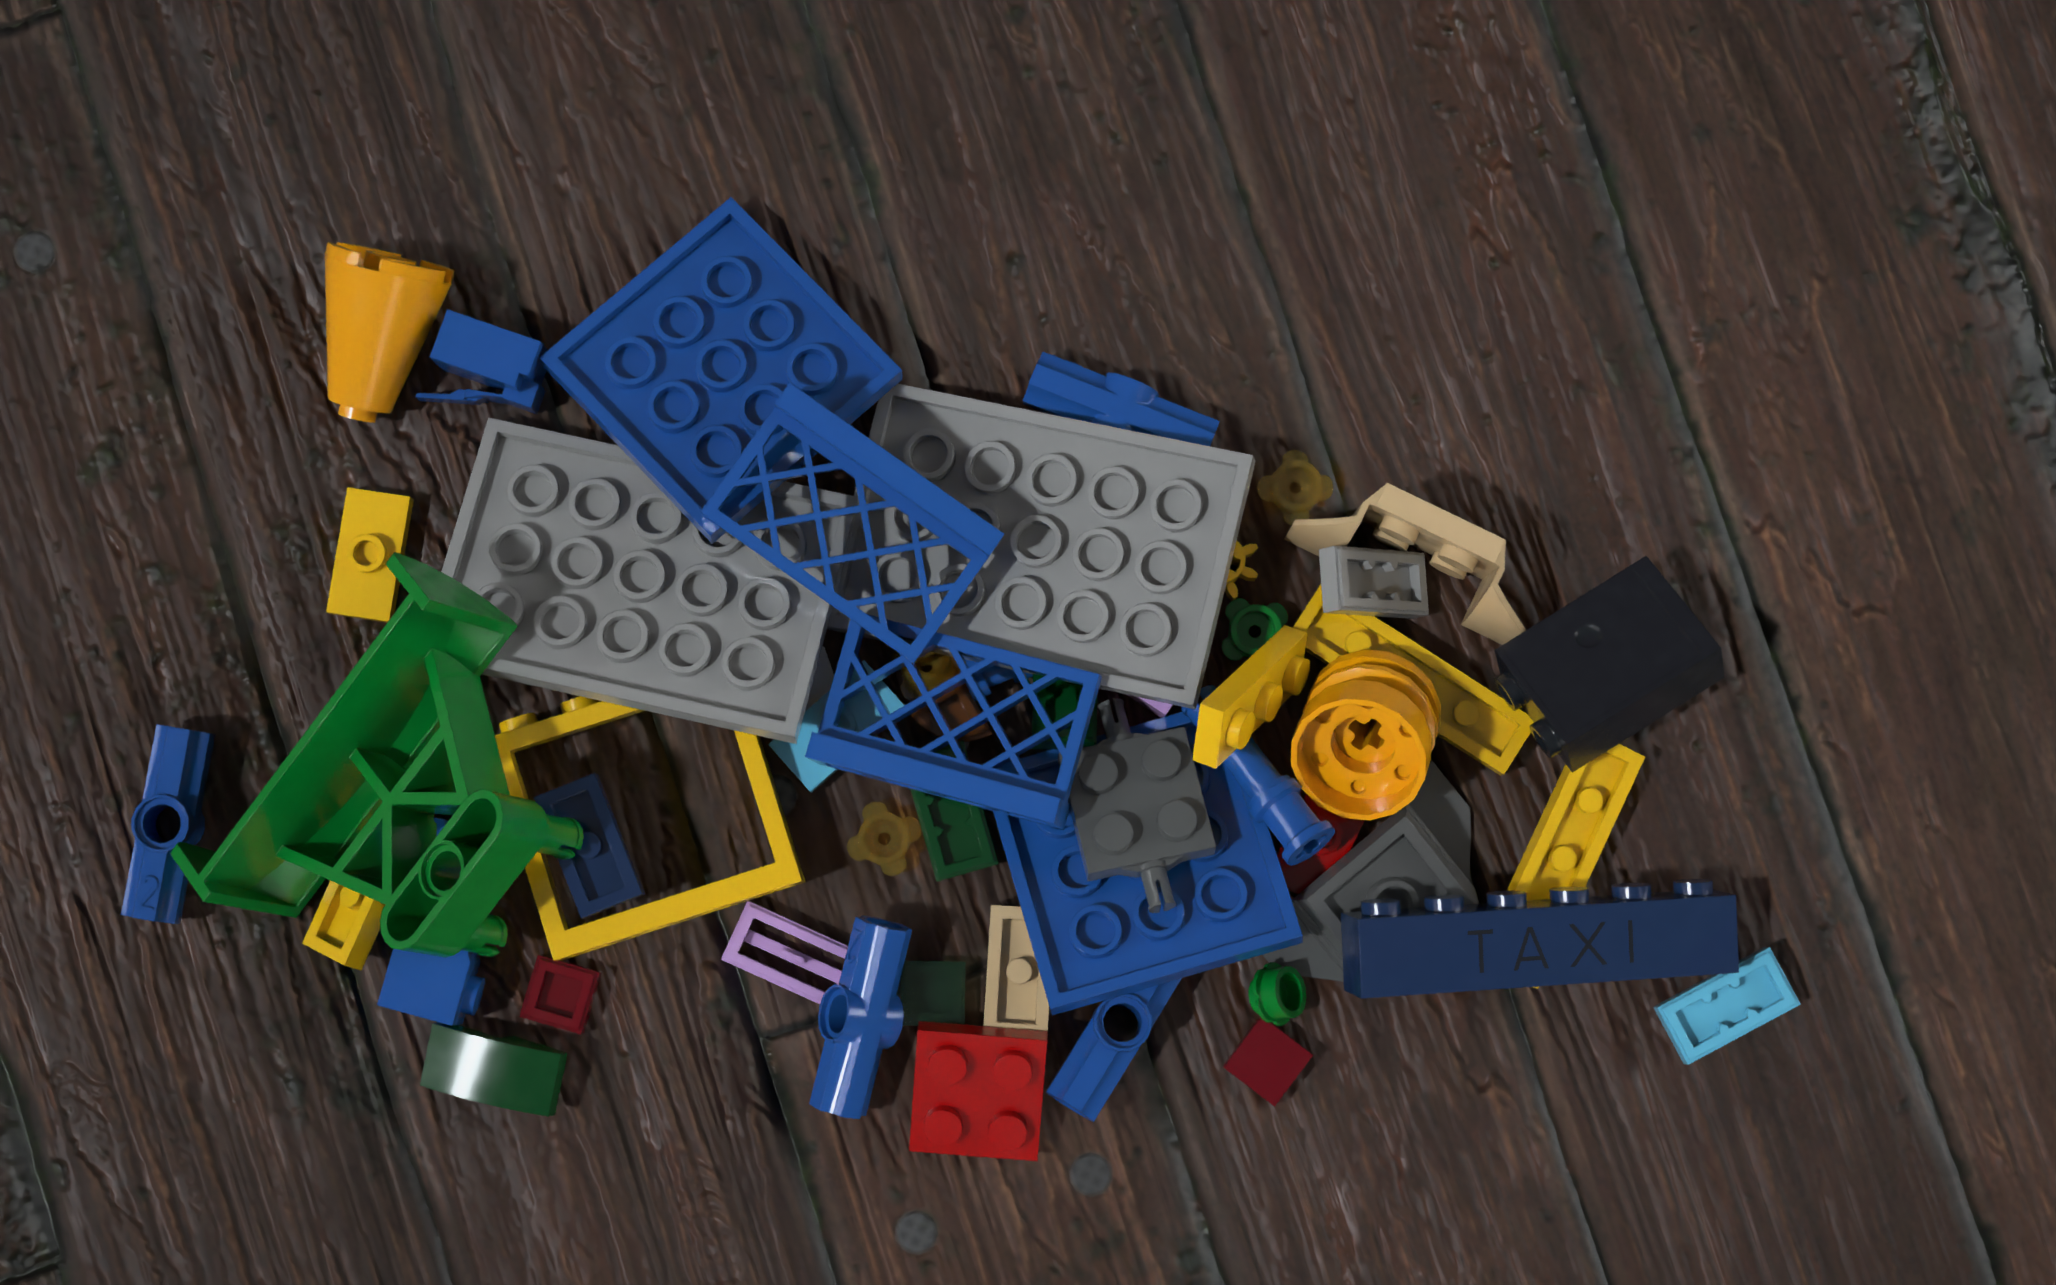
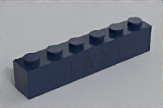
[1341,879,1739,999]

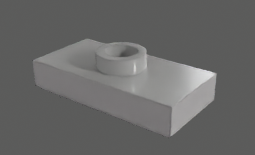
[1319,546,1429,619]

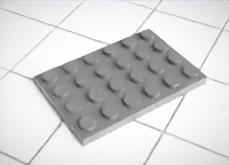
[827,384,1256,710]
[441,417,859,744]

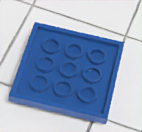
[539,197,903,544]
[993,712,1303,1016]

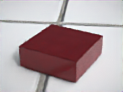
[519,955,602,1035]
[1222,1016,1313,1107]

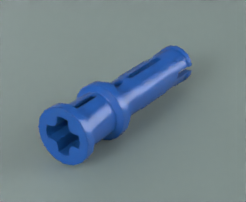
[1181,685,1335,866]

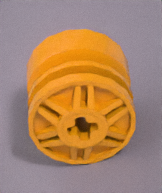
[1291,649,1441,821]

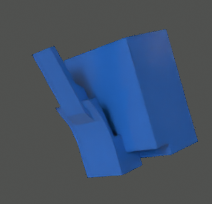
[416,309,548,414]

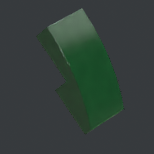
[420,1022,568,1117]

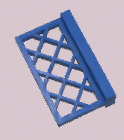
[700,382,1004,663]
[805,614,1102,830]

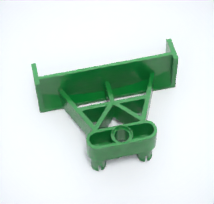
[170,552,584,958]

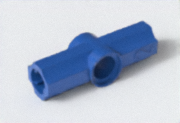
[1023,352,1220,446]
[121,724,216,924]
[809,915,912,1119]
[1046,978,1182,1122]

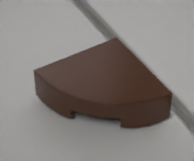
[911,683,993,742]

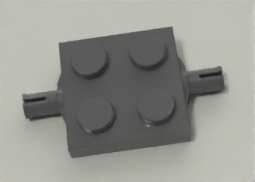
[1058,698,1216,913]

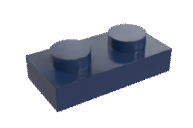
[534,773,645,919]

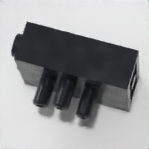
[1494,556,1725,773]

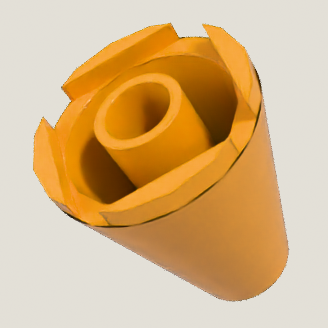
[325,242,454,423]

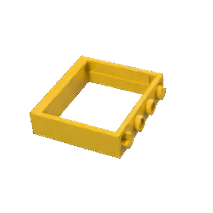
[495,696,806,961]

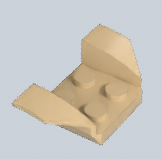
[1284,483,1526,645]

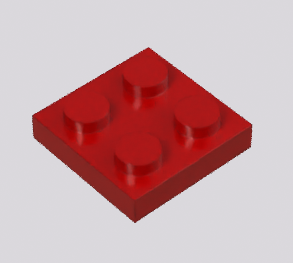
[909,1021,1048,1161]

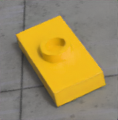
[326,487,414,623]

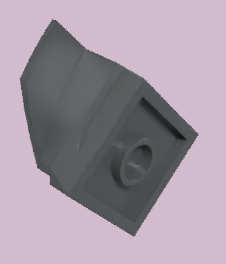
[1263,760,1479,982]

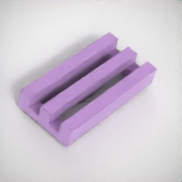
[721,901,848,1004]

